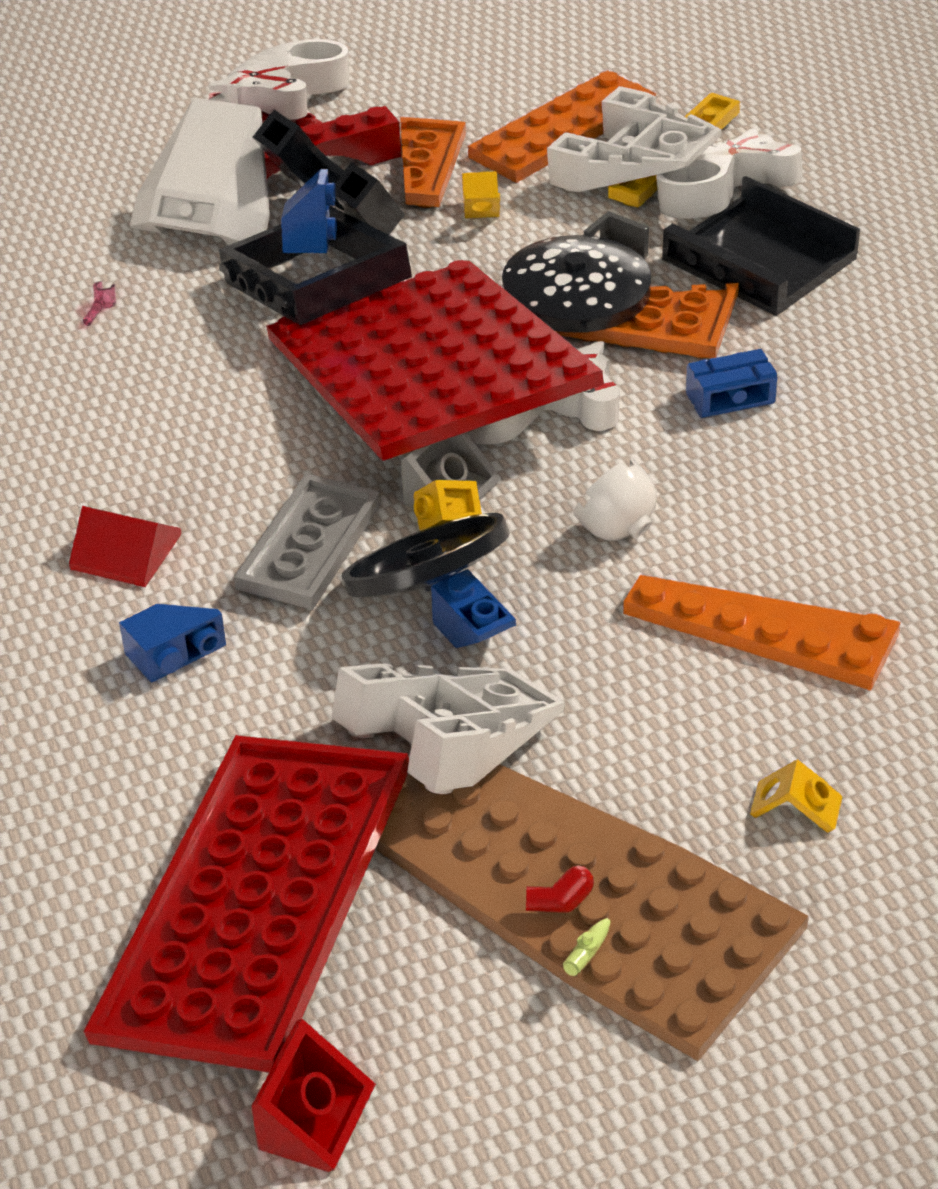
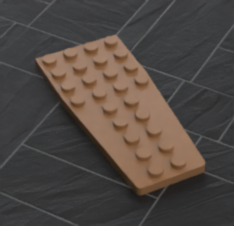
[375,764,809,1061]

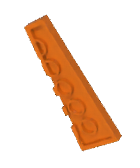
[623,575,901,691]

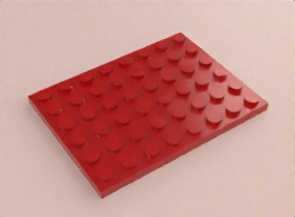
[266,260,604,461]

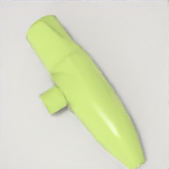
[563,918,611,976]

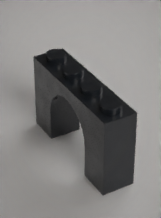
[252,109,405,235]

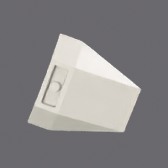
[129,97,270,245]

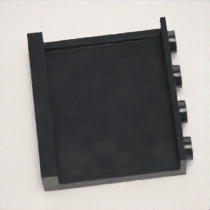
[662,176,860,316]

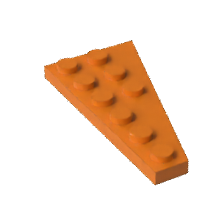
[555,283,739,359]

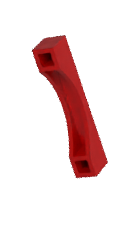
[264,106,401,179]

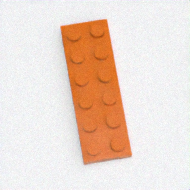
[468,70,656,183]

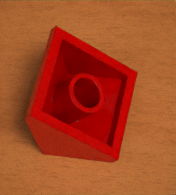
[69,506,182,588]
[251,1018,376,1172]

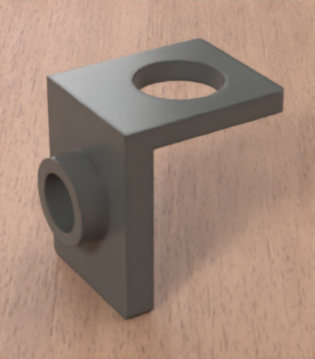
[584,211,649,259]

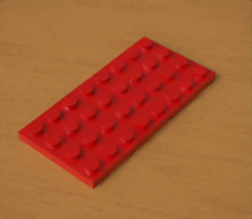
[84,735,409,1073]

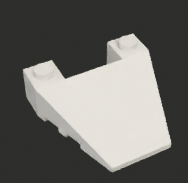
[547,86,721,192]
[332,664,565,794]

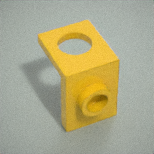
[462,171,500,219]
[750,759,842,833]

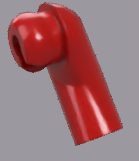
[526,865,594,913]

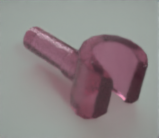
[83,281,116,326]

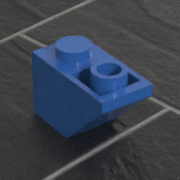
[281,169,336,254]
[431,569,516,648]
[119,604,226,683]

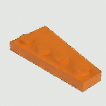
[400,117,466,208]

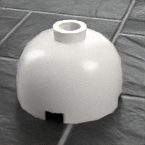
[573,459,657,541]

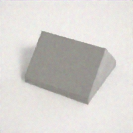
[401,432,501,509]

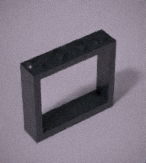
[219,206,412,325]

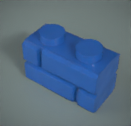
[686,349,778,418]

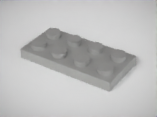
[234,473,381,610]

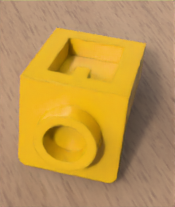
[413,480,482,531]

